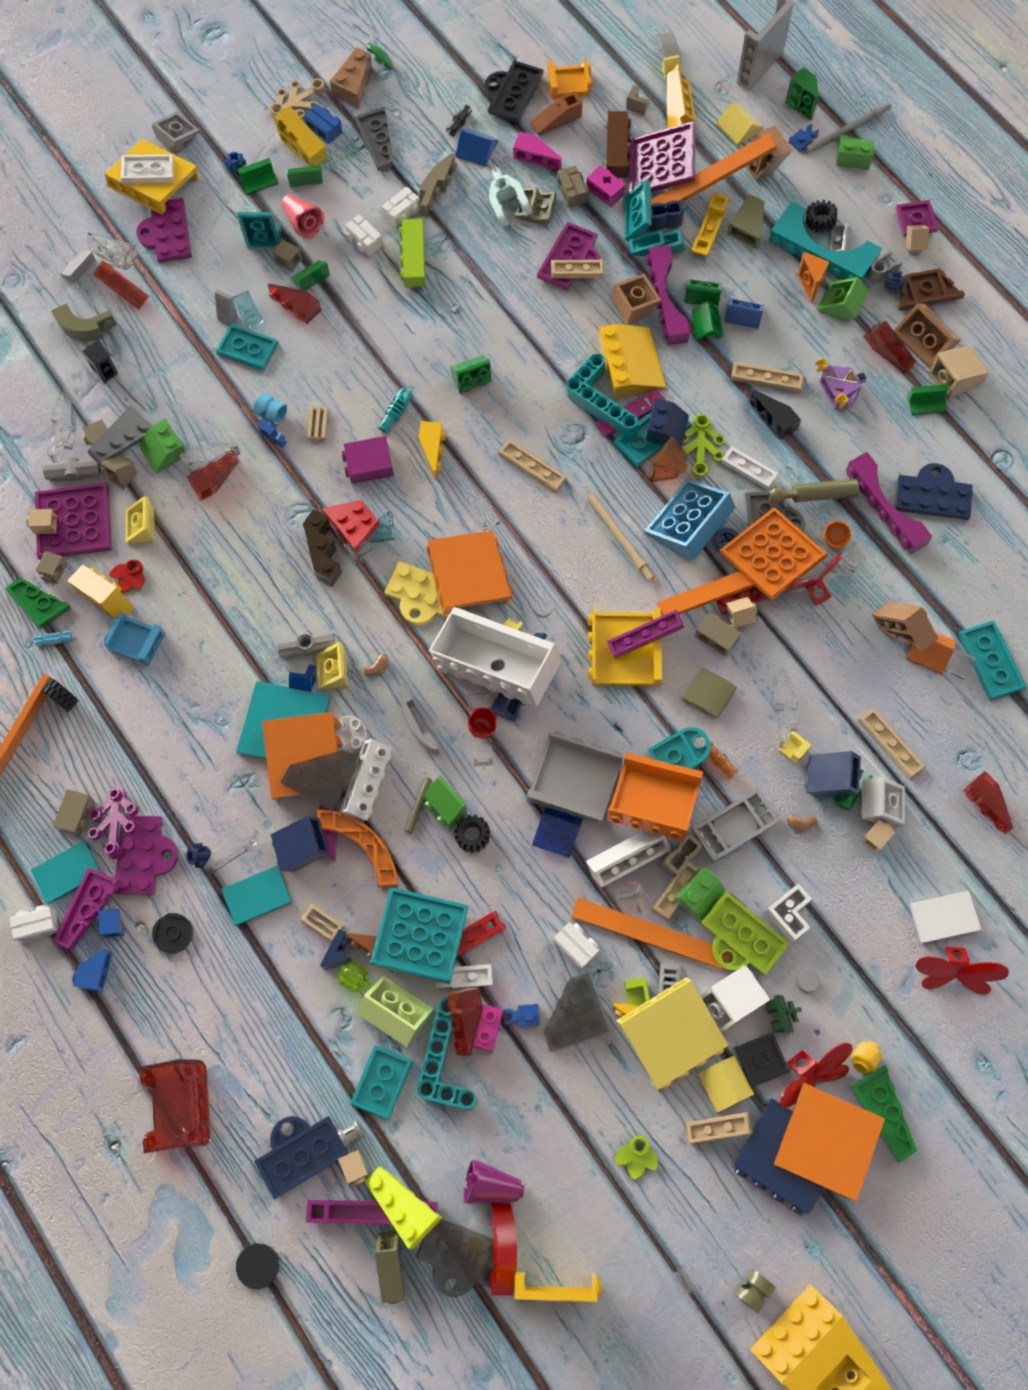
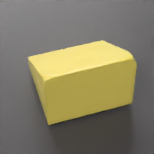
[662,55,681,79]

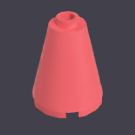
[281,195,325,239]

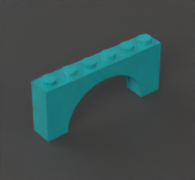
[769,201,882,282]

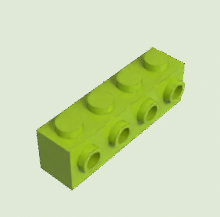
[399,218,426,288]

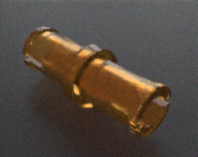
[709,742,738,779]

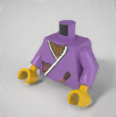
[814,358,866,409]

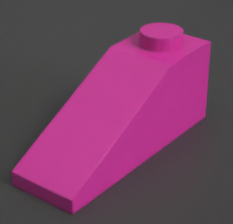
[513,132,562,170]

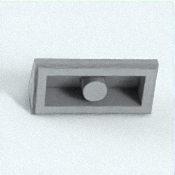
[829,223,852,251]
[60,250,95,283]

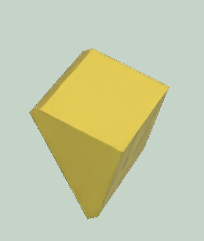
[716,103,763,146]
[125,496,154,543]
[316,642,348,690]
[697,1055,754,1113]

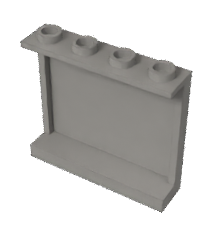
[737,0,794,90]
[527,732,623,825]

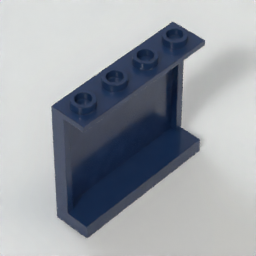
[731,1098,824,1216]

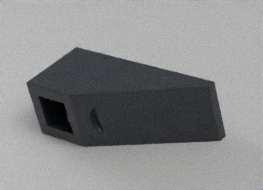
[749,390,801,439]

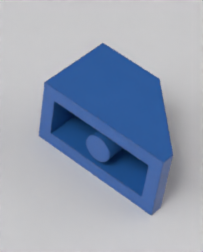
[72,949,113,993]

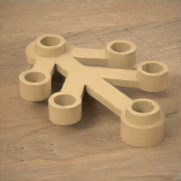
[269,78,325,121]

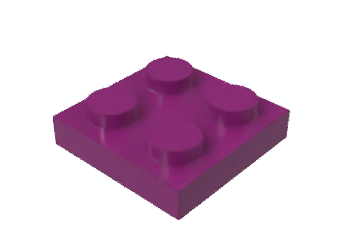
[895,200,938,237]

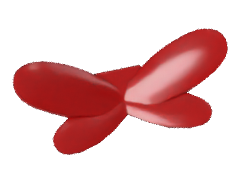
[782,552,842,605]
[915,946,1009,995]
[780,1043,853,1108]

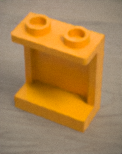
[547,58,593,99]

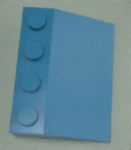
[644,479,736,561]

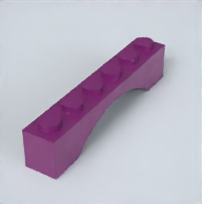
[646,244,690,345]
[846,452,933,555]
[306,1200,439,1225]

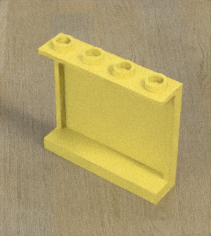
[616,978,728,1090]

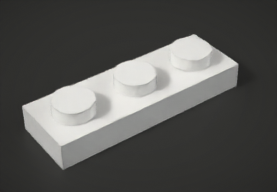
[721,446,778,490]

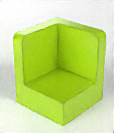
[624,977,650,1006]

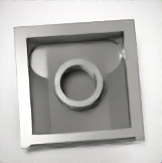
[152,111,200,151]

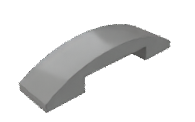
[400,683,440,755]

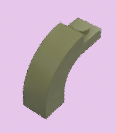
[51,303,117,341]

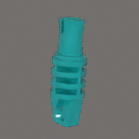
[378,388,413,434]

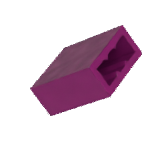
[341,436,394,484]

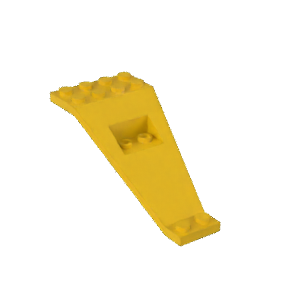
[750,1284,892,1390]

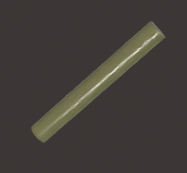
[405,777,432,834]

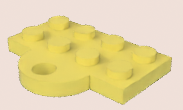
[384,561,452,625]

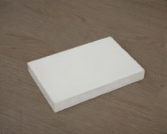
[121,154,174,184]
[909,891,981,944]

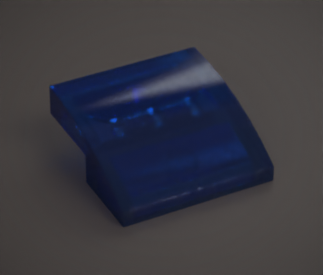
[532,807,583,858]

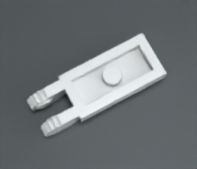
[436,964,493,989]

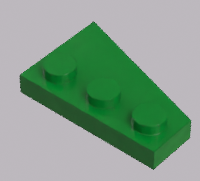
[5,578,71,629]

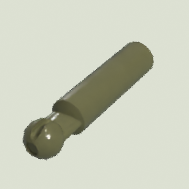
[768,479,859,504]

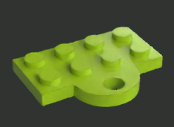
[701,891,790,975]

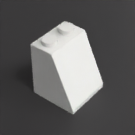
[701,965,770,1033]

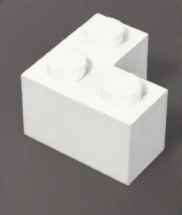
[765,883,812,944]

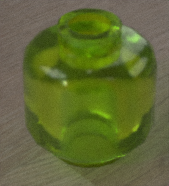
[337,962,369,993]

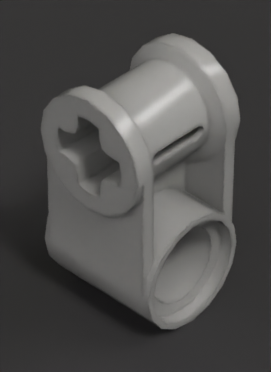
[868,251,902,283]

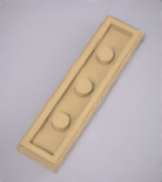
[730,362,804,393]
[498,439,567,493]
[858,708,926,780]

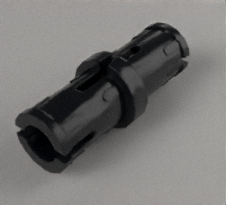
[446,104,472,136]

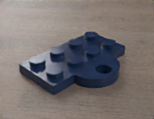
[895,463,973,520]
[254,1116,350,1200]

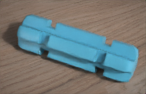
[34,631,73,647]

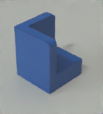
[98,908,125,938]

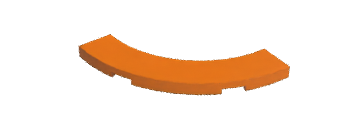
[317,809,398,887]

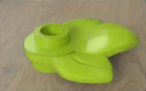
[615,1135,658,1179]

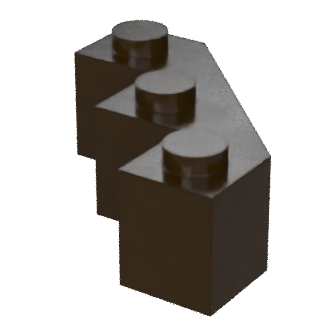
[303,509,342,587]

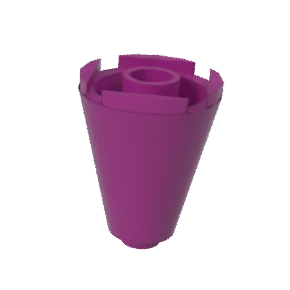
[463,1160,524,1205]

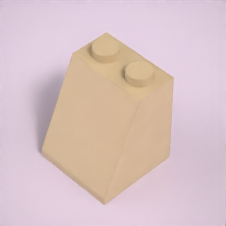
[929,345,989,400]

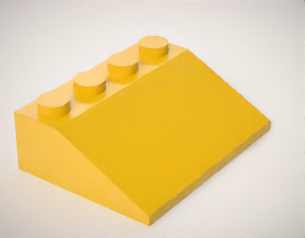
[598,324,666,399]

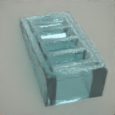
[232,290,263,328]

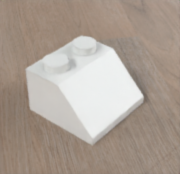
[861,777,905,825]

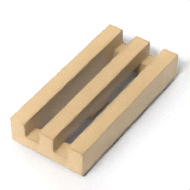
[307,406,329,441]
[300,903,345,942]

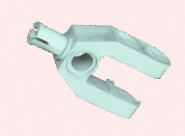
[489,167,533,228]

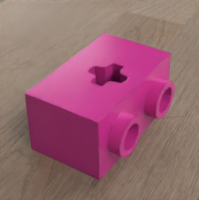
[586,166,626,207]
[472,1004,504,1053]

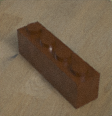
[606,111,631,178]

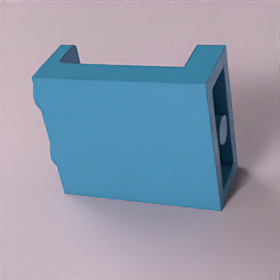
[104,612,166,666]

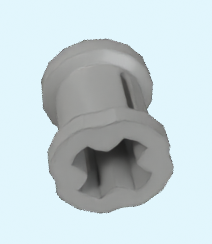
[337,1120,365,1148]

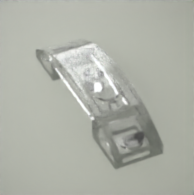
[468,693,493,767]

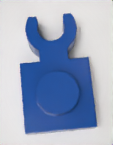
[789,124,819,153]
[257,419,287,448]
[504,1004,540,1027]

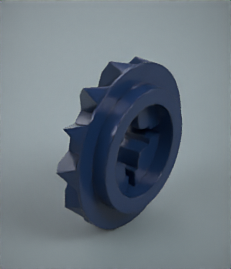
[712,528,739,553]

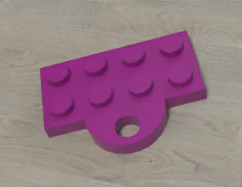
[136,198,192,263]
[537,222,600,290]
[114,816,178,895]

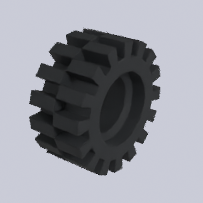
[806,200,838,233]
[42,678,79,712]
[454,814,490,853]

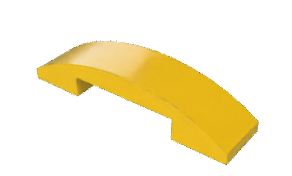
[691,192,730,257]

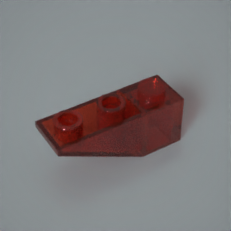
[93,260,149,310]
[267,284,322,324]
[863,320,917,373]
[186,451,239,501]
[963,771,1014,834]
[448,988,483,1056]

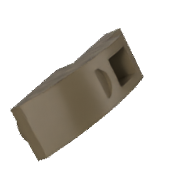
[419,153,457,217]

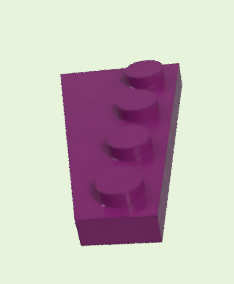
[53,867,122,950]

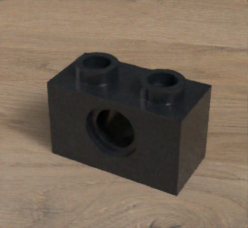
[82,341,118,384]

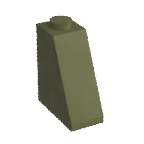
[727,194,765,249]
[375,1231,405,1304]

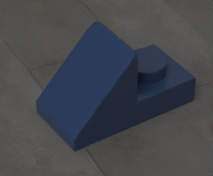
[320,929,353,971]

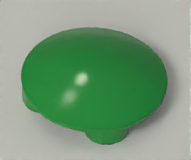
[365,42,394,70]

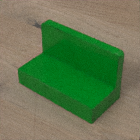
[238,158,278,195]
[287,165,323,187]
[291,260,330,293]
[692,300,723,340]
[907,384,948,415]

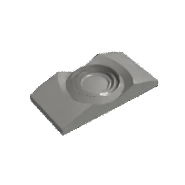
[692,788,780,862]

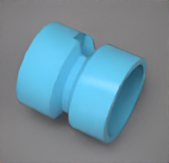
[253,393,288,425]

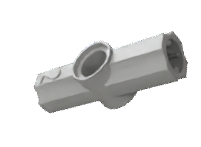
[43,457,101,481]
[277,631,336,659]

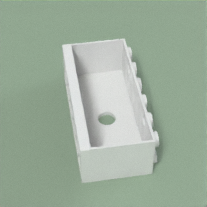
[429,607,562,706]

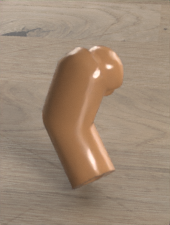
[787,814,818,831]

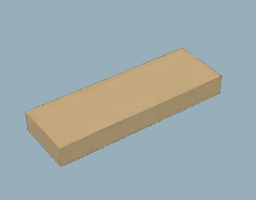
[551,260,604,279]
[652,862,698,921]
[686,1112,753,1144]

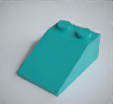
[237,212,282,247]

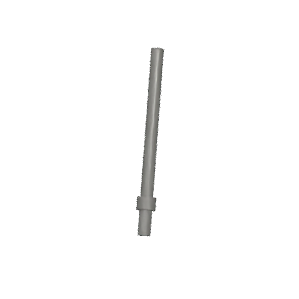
[805,102,891,153]

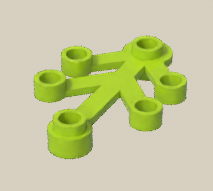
[677,414,725,479]

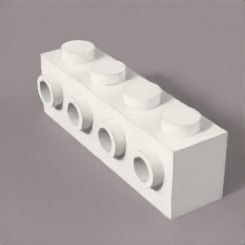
[339,739,392,821]
[586,830,671,888]

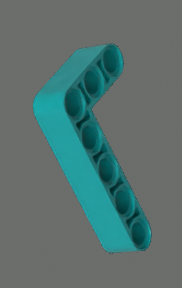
[566,354,638,438]
[417,997,477,1110]

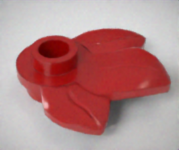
[109,559,145,592]

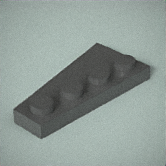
[354,106,393,171]
[88,406,152,466]

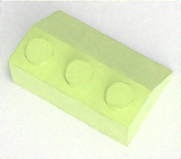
[356,975,434,1047]

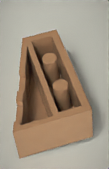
[329,47,372,108]
[747,126,793,181]
[872,602,939,652]

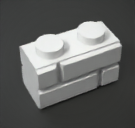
[381,187,421,228]
[345,215,384,256]
[10,905,59,943]
[553,922,599,971]

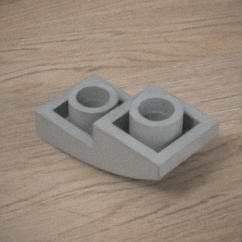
[657,32,681,62]

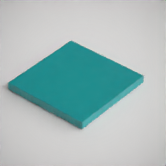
[236,681,331,760]
[370,887,469,984]

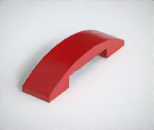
[489,1203,517,1296]

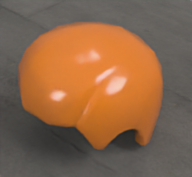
[823,520,852,549]

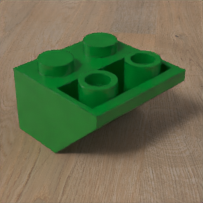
[785,67,819,120]
[450,355,492,393]

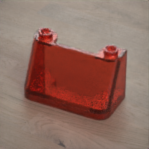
[140,1059,210,1153]

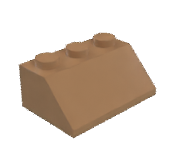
[894,303,961,367]

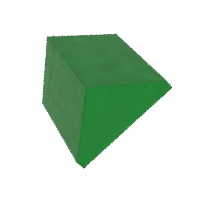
[684,279,722,306]

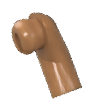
[364,654,389,676]

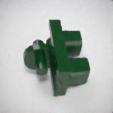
[765,994,802,1034]

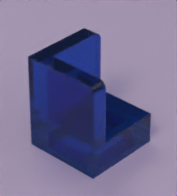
[288,664,317,692]

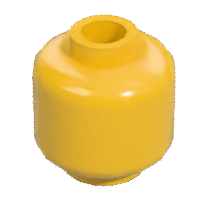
[851,1041,883,1074]

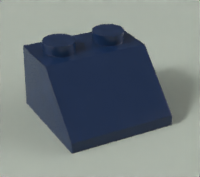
[646,398,689,448]

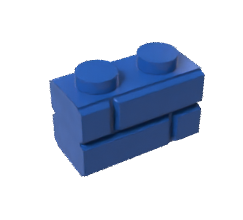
[303,104,343,144]

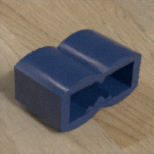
[648,201,684,231]

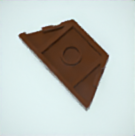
[898,268,965,311]

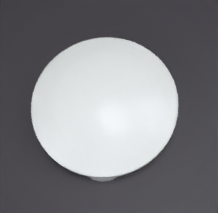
[336,716,367,754]

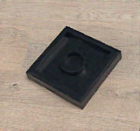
[734,1032,790,1087]

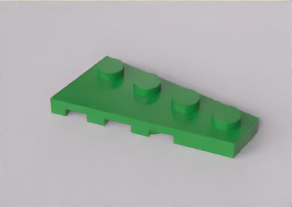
[849,1064,917,1163]

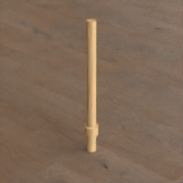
[587,493,654,581]

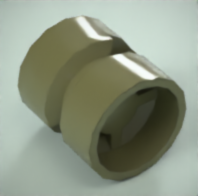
[735,1268,776,1313]

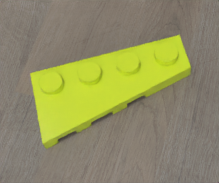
[365,1166,442,1249]

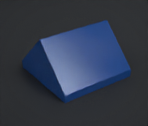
[455,129,499,167]
[724,298,764,329]

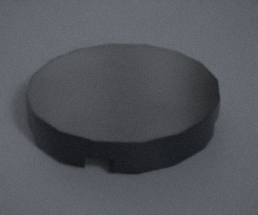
[152,913,193,954]
[236,1243,280,1289]

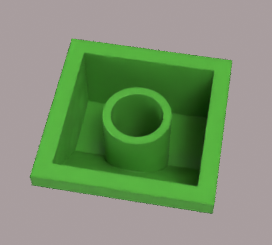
[836,136,875,170]
[817,277,869,321]
[138,419,188,473]
[424,775,468,829]
[673,867,726,926]

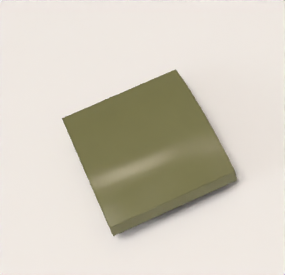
[515,187,557,224]
[682,667,737,719]

